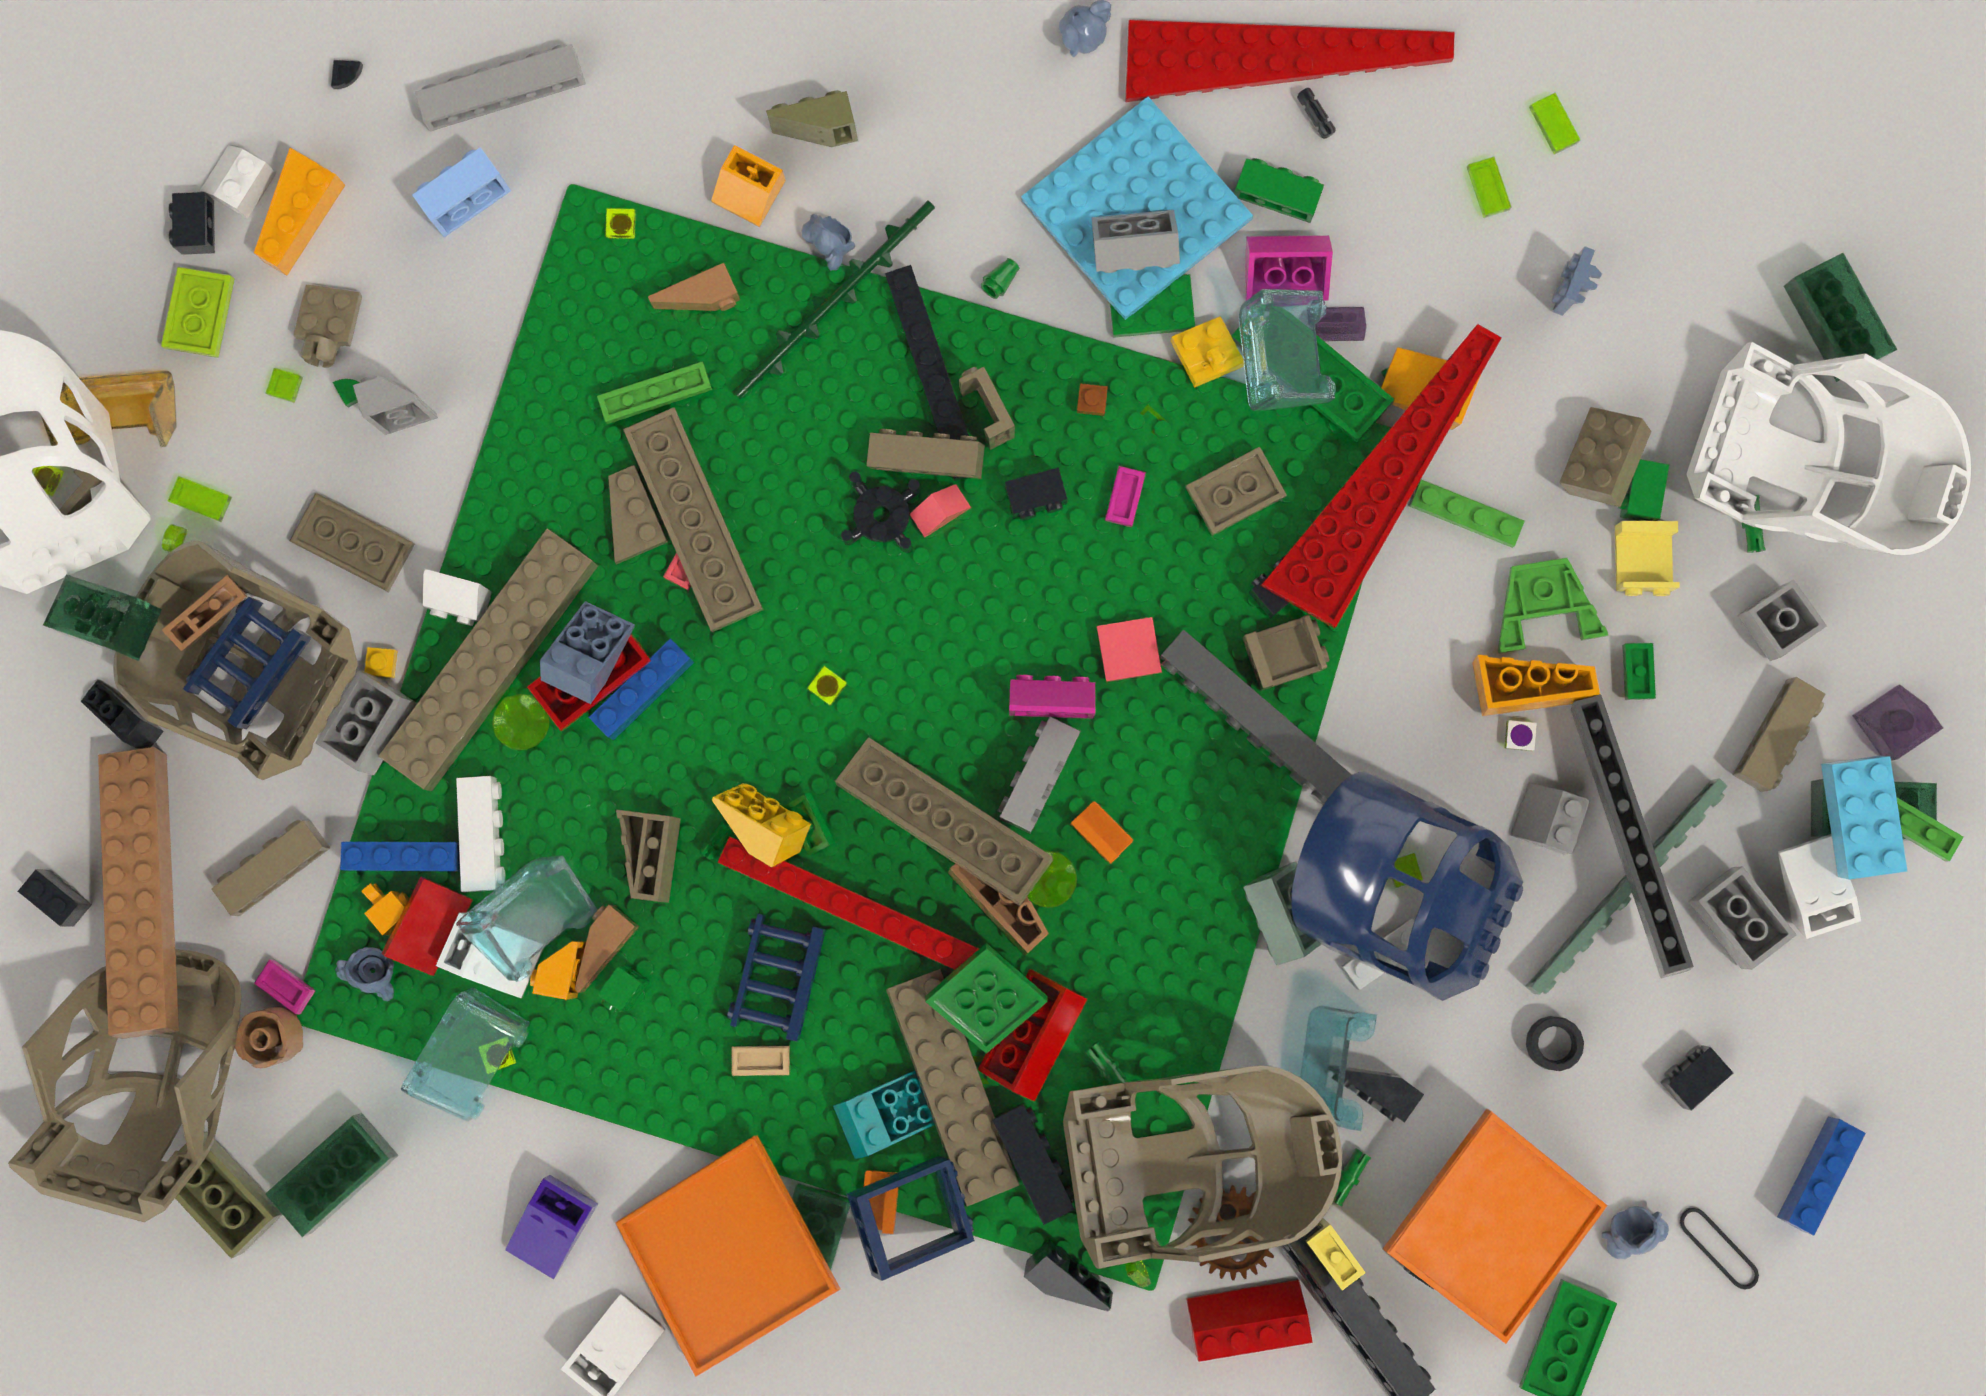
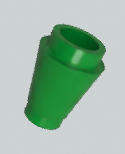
[981,258,1020,299]

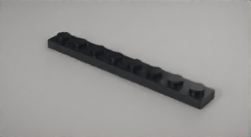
[885,265,969,481]

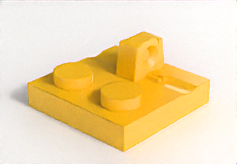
[1170,316,1245,387]

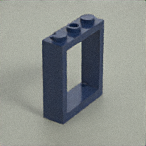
[847,1156,975,1281]

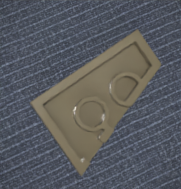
[608,465,668,564]

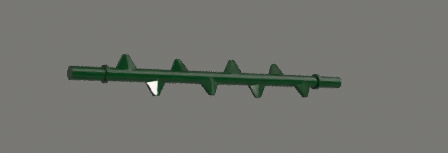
[733,200,935,399]

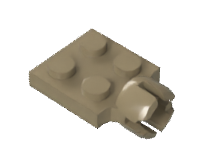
[294,285,362,368]

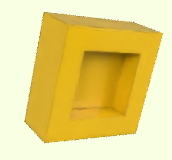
[364,647,398,678]

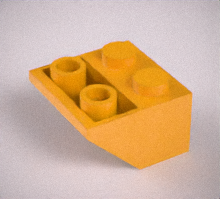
[711,145,786,227]

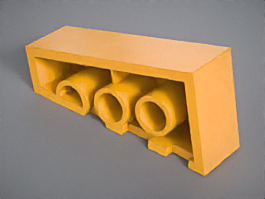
[254,148,345,276]
[1472,654,1600,716]

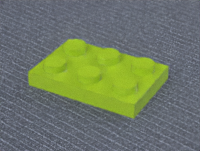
[161,267,235,358]

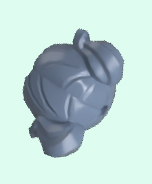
[1059,0,1111,57]
[801,214,855,271]
[335,947,395,1001]
[1602,1206,1669,1259]

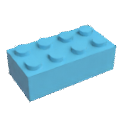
[1821,756,1907,880]

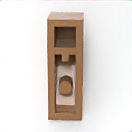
[648,263,740,311]
[162,575,247,651]
[575,905,639,993]

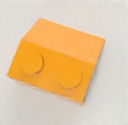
[530,941,586,1000]

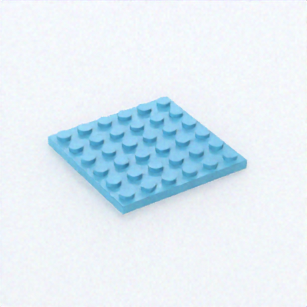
[1021,97,1253,320]

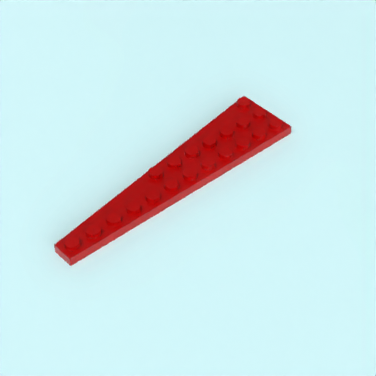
[1125,20,1455,102]
[1261,324,1502,628]

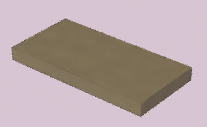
[290,493,415,592]

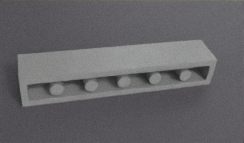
[415,44,586,132]

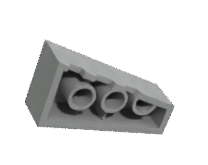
[998,717,1080,834]

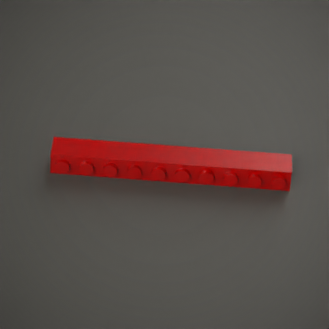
[718,836,979,970]

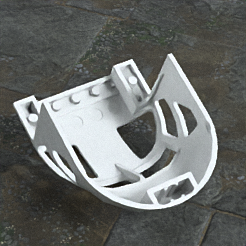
[0,330,151,594]
[1687,342,1971,555]

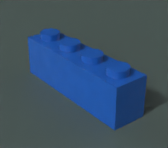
[589,639,694,740]
[340,842,460,872]
[1777,1116,1866,1236]

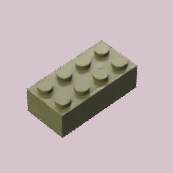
[175,1131,284,1259]

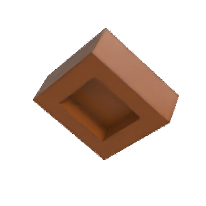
[1077,384,1108,416]

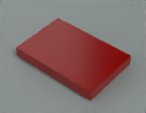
[381,877,473,976]

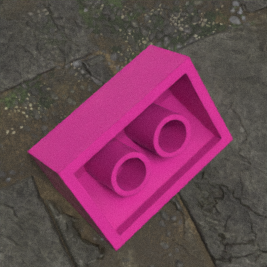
[1245,235,1333,302]
[1009,675,1095,719]

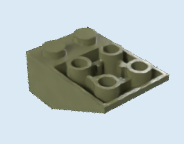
[766,90,858,147]

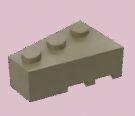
[616,810,681,903]

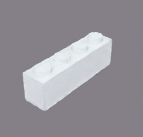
[457,776,505,892]

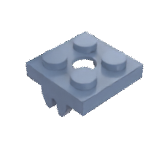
[1552,246,1602,316]

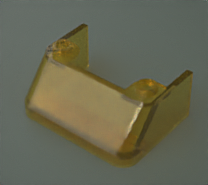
[41,371,177,447]

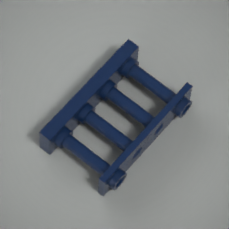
[183,597,312,729]
[727,914,826,1042]

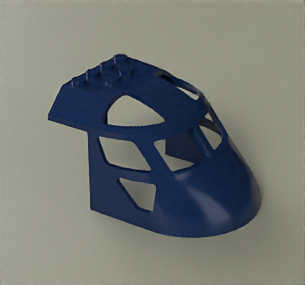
[1292,772,1523,1001]

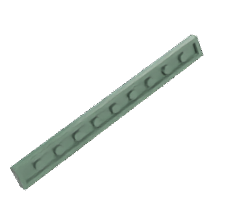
[1525,778,1727,995]

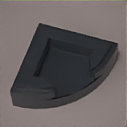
[331,60,363,89]

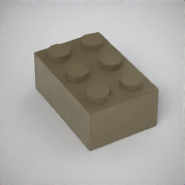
[1560,407,1652,507]

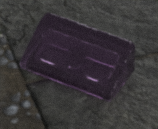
[1309,307,1367,341]

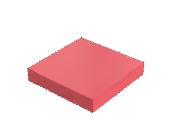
[1097,617,1162,682]

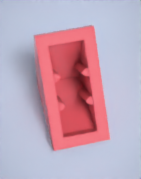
[910,484,971,538]

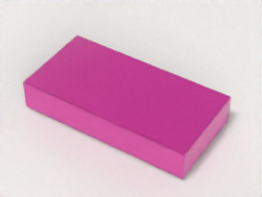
[1105,466,1146,527]
[254,960,316,1014]

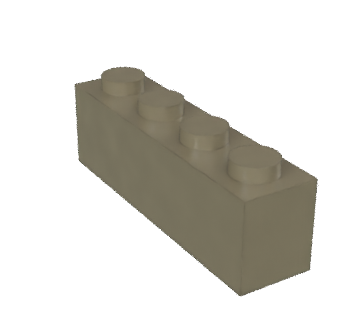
[867,429,985,479]
[1732,677,1826,792]
[211,820,330,916]

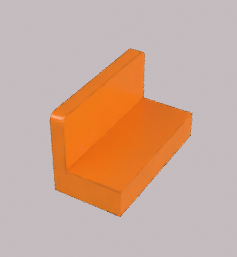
[1070,801,1133,864]
[864,1170,898,1234]

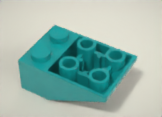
[833,1071,935,1159]

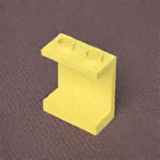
[1615,521,1680,596]
[1305,1218,1366,1290]

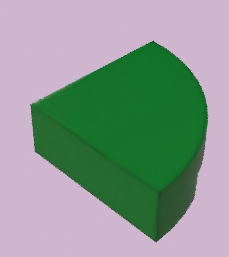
[332,379,360,408]

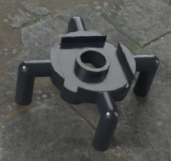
[841,471,920,553]

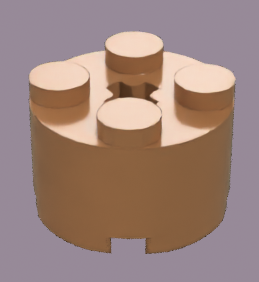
[235,1007,303,1068]

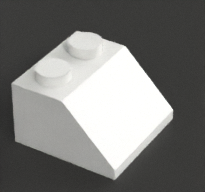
[200,145,276,219]
[423,569,492,626]

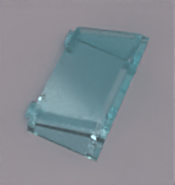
[1239,289,1336,411]
[456,856,597,982]
[401,987,530,1122]
[1300,1006,1377,1131]

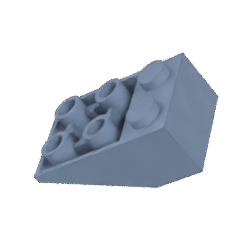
[540,601,634,704]

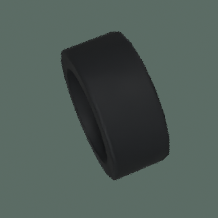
[1526,1016,1584,1071]

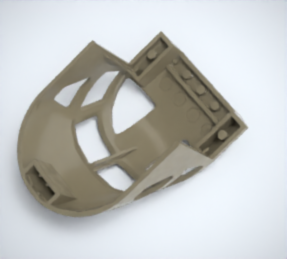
[113,541,358,780]
[8,949,242,1222]
[1063,1066,1342,1269]

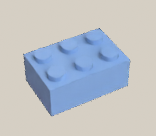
[412,147,511,237]

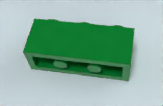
[1234,158,1324,223]

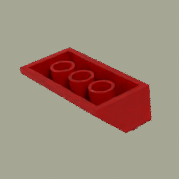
[527,633,651,731]
[978,969,1087,1101]
[1186,1279,1313,1362]

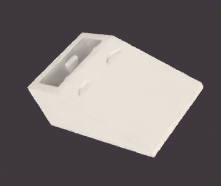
[1778,834,1861,939]
[436,913,544,998]
[561,1294,665,1396]

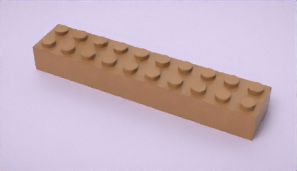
[98,747,179,1039]

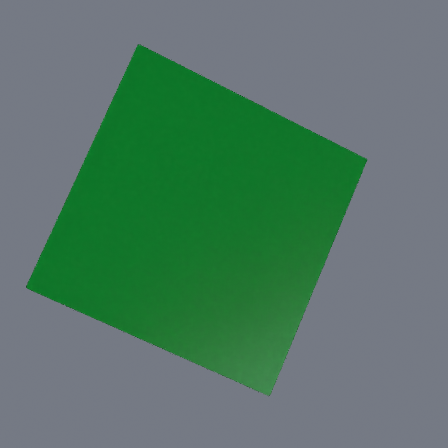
[297,184,1392,1291]

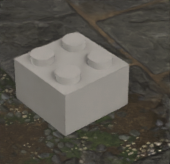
[1737,580,1827,661]

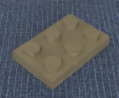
[1186,447,1286,536]

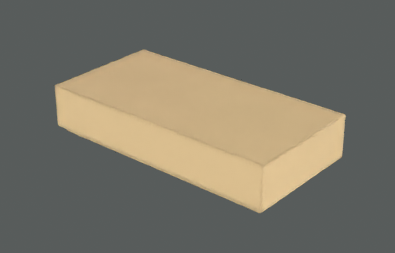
[732,1046,790,1076]

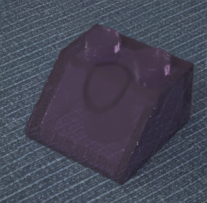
[1852,684,1943,761]

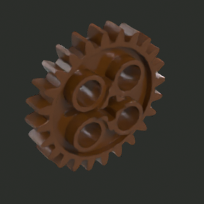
[1188,1185,1274,1281]

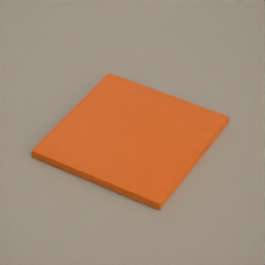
[1383,1109,1608,1344]
[615,1135,841,1377]

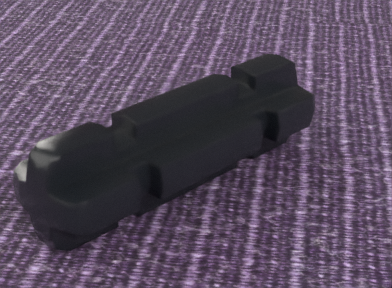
[1297,88,1336,139]

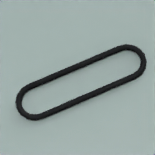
[1680,1208,1759,1290]

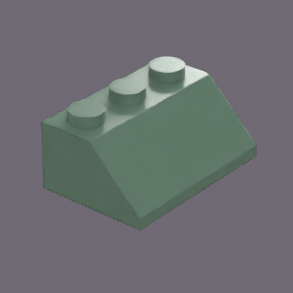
[1244,861,1321,965]

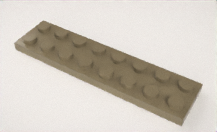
[623,408,763,632]
[835,737,1053,906]
[886,969,1019,1207]

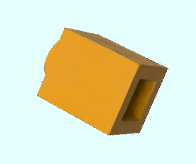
[362,884,410,935]

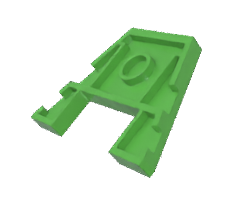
[1498,558,1608,654]

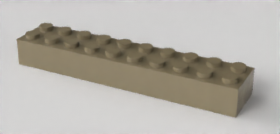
[378,529,598,791]

